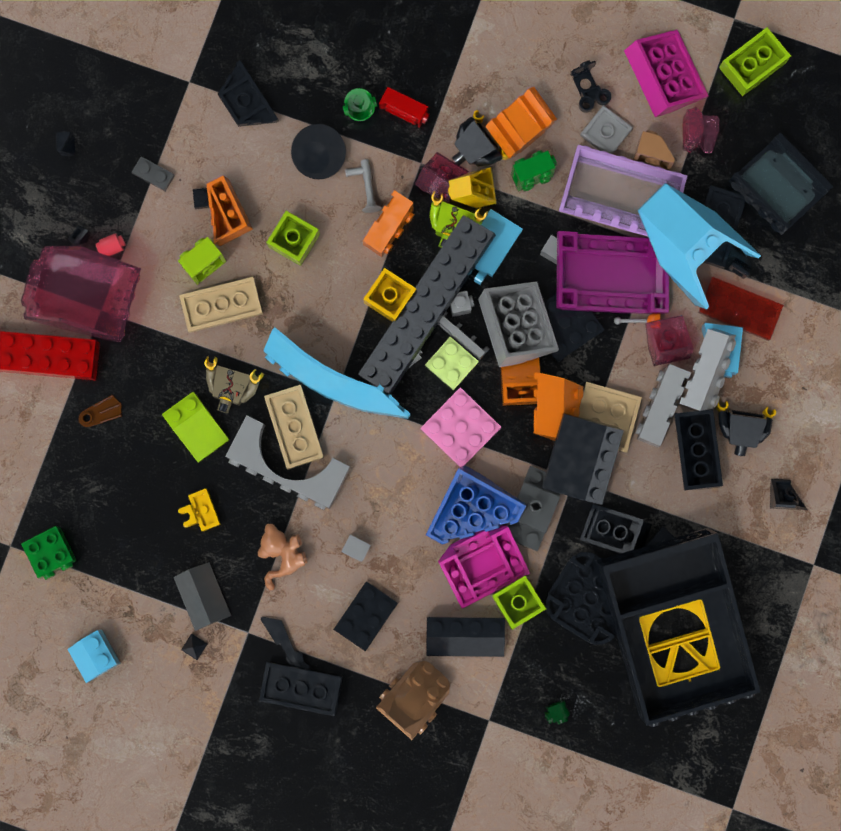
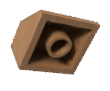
[633,131,675,171]

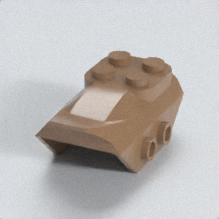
[376,661,450,740]

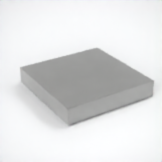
[580,105,633,154]

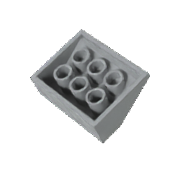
[478,282,559,367]

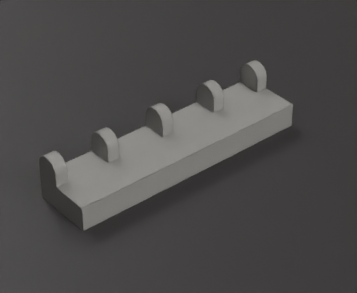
[438,311,489,361]

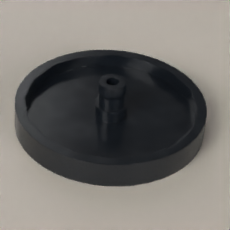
[291,124,346,180]

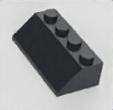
[674,409,723,491]
[426,617,505,657]

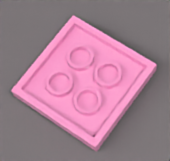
[420,388,501,467]

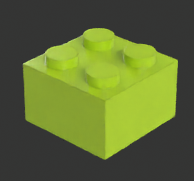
[266,211,320,266]
[178,237,226,285]
[492,575,546,630]

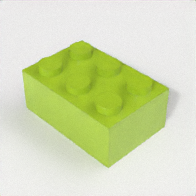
[719,27,791,96]

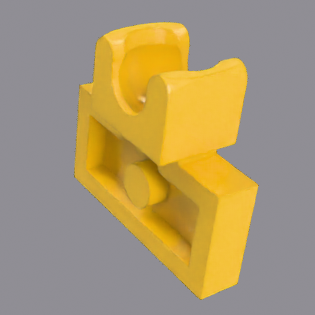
[178,489,221,532]

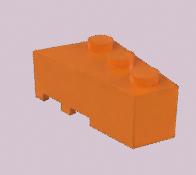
[206,176,253,246]
[363,190,415,257]

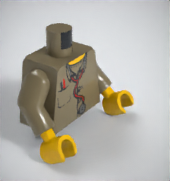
[205,356,264,413]

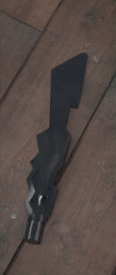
[261,617,311,670]

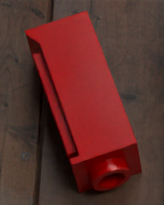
[379,87,430,128]

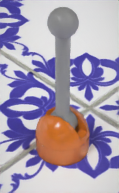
[614,313,660,328]

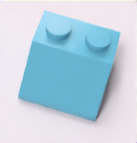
[67,630,121,683]

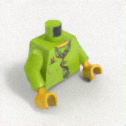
[430,191,488,248]

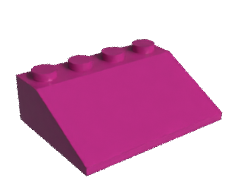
[624,30,708,117]

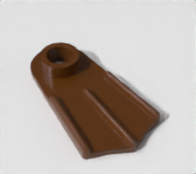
[79,395,122,427]

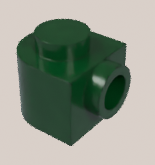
[544,700,570,724]

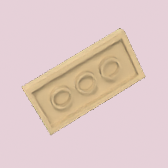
[179,277,263,333]
[264,385,324,470]

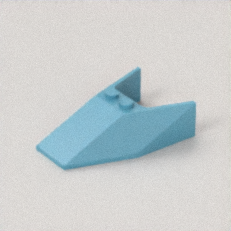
[638,183,761,309]

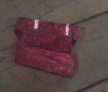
[683,106,719,154]

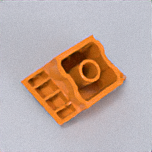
[485,87,557,159]

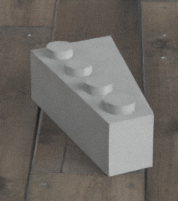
[679,328,736,411]
[635,364,691,448]

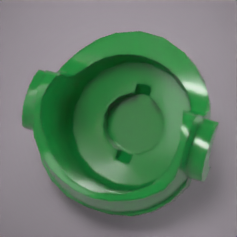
[343,88,377,121]

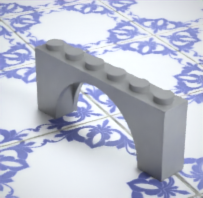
[225,415,350,510]

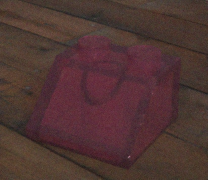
[415,152,469,203]
[645,315,694,366]

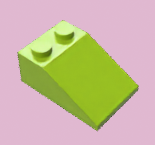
[162,392,229,463]

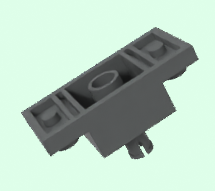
[506,466,560,551]

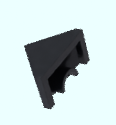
[770,479,808,511]

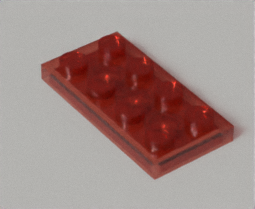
[698,277,784,341]

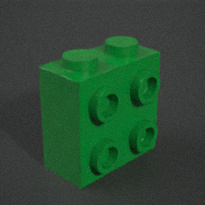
[511,150,557,192]
[21,526,77,580]

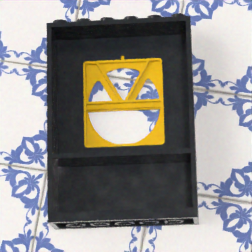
[596,528,760,727]

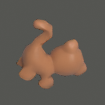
[258,524,308,590]

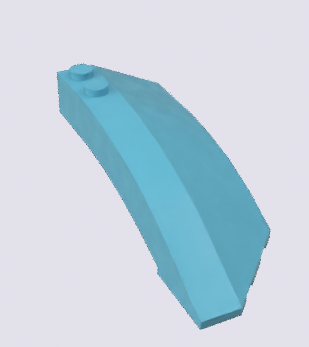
[263,327,410,419]

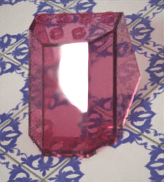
[21,246,141,342]

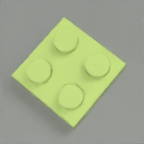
[425,337,479,391]

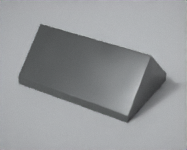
[174,562,231,631]

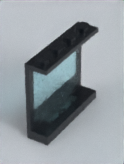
[729,133,833,235]

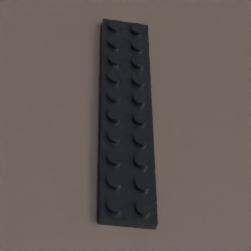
[358,215,496,395]

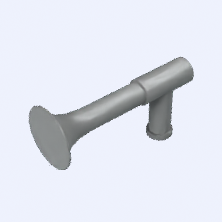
[345,159,382,213]

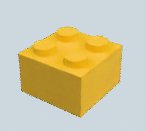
[363,268,416,322]

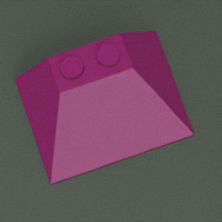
[438,526,530,609]

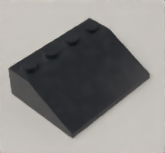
[542,413,624,505]

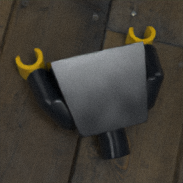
[452,110,509,166]
[716,401,776,456]

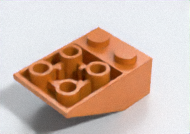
[501,357,540,406]

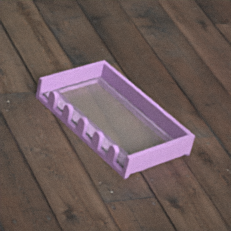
[559,145,687,237]

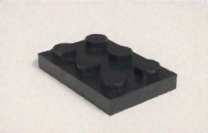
[333,581,398,651]

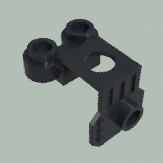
[570,60,611,113]

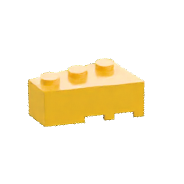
[448,167,496,208]

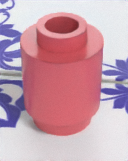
[96,233,126,257]

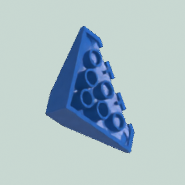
[426,465,527,544]

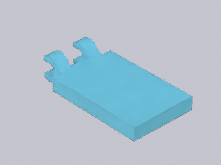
[474,209,523,285]

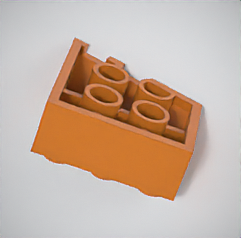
[534,372,584,441]

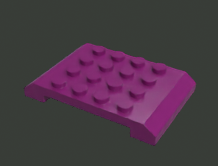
[556,231,669,314]

